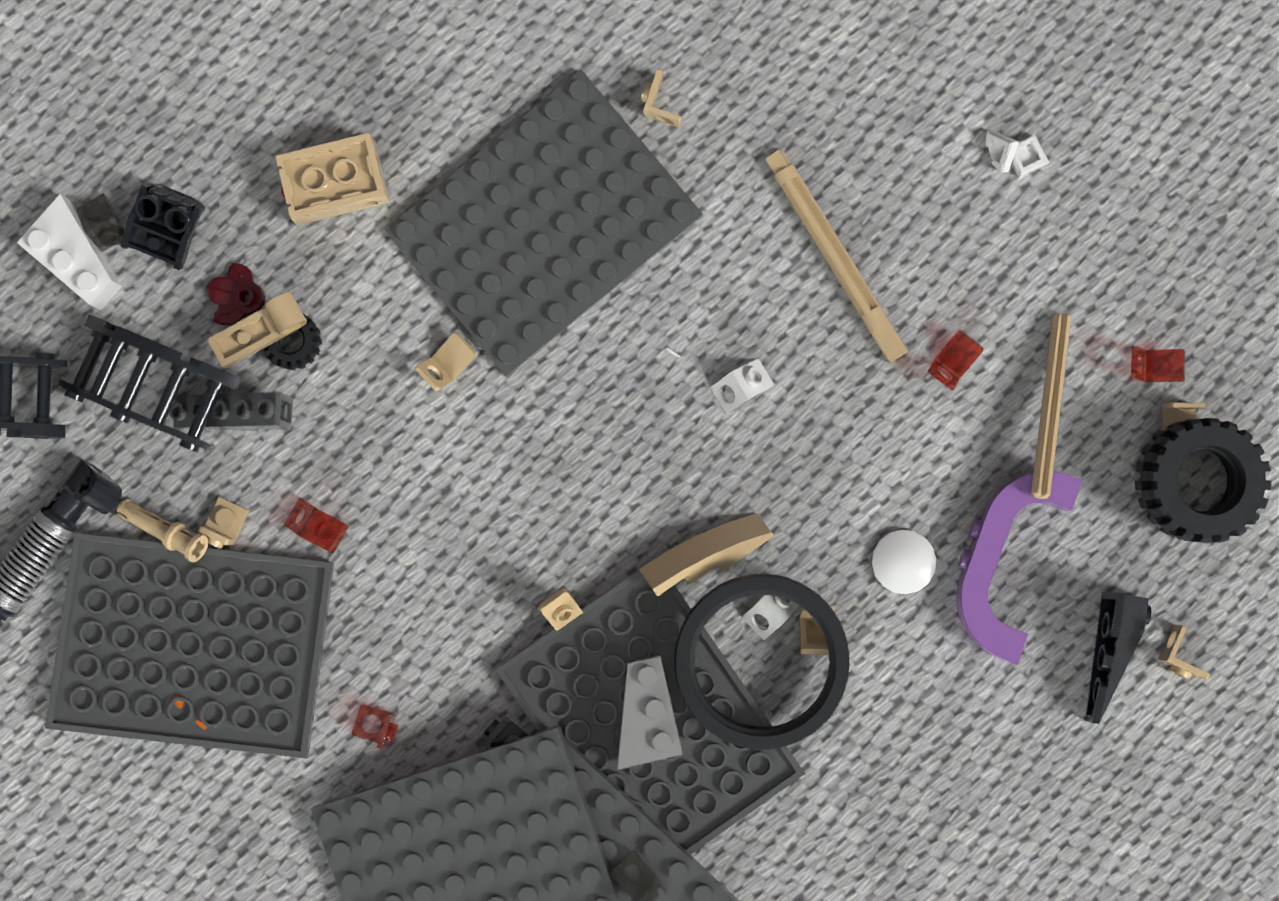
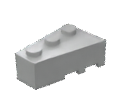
[618,655,683,770]

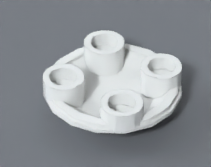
[872,530,936,594]

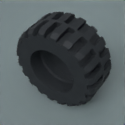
[1135,418,1272,543]

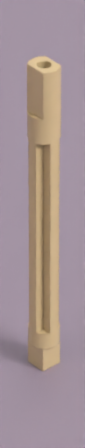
[766,150,908,363]

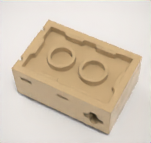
[275,132,390,226]

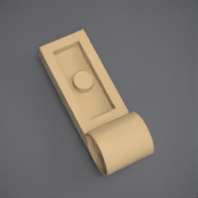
[207,292,307,369]

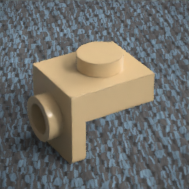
[799,605,835,655]

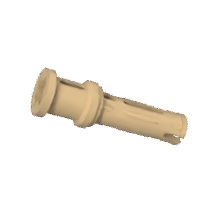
[117,499,208,562]

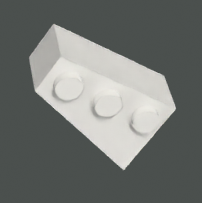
[17,194,122,310]

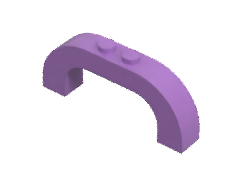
[956,472,1083,665]

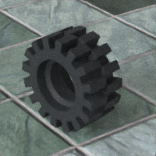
[263,314,322,370]

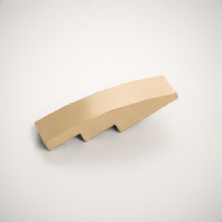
[639,513,774,596]

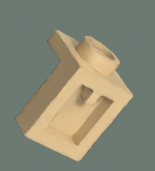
[198,497,250,549]

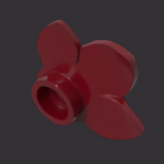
[206,263,265,325]

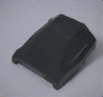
[120,183,205,270]

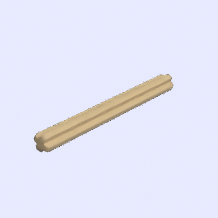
[1031,313,1071,499]

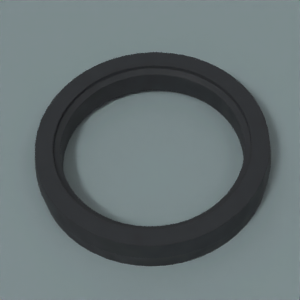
[674,574,850,749]

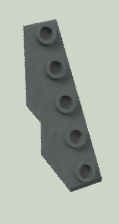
[170,392,293,431]

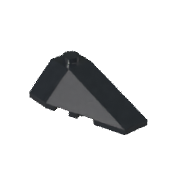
[1085,592,1151,724]

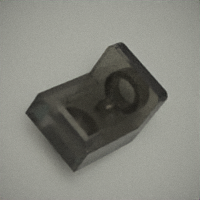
[76,193,125,251]

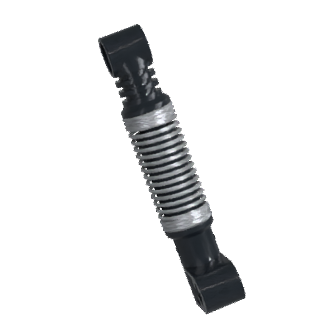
[0,459,122,628]

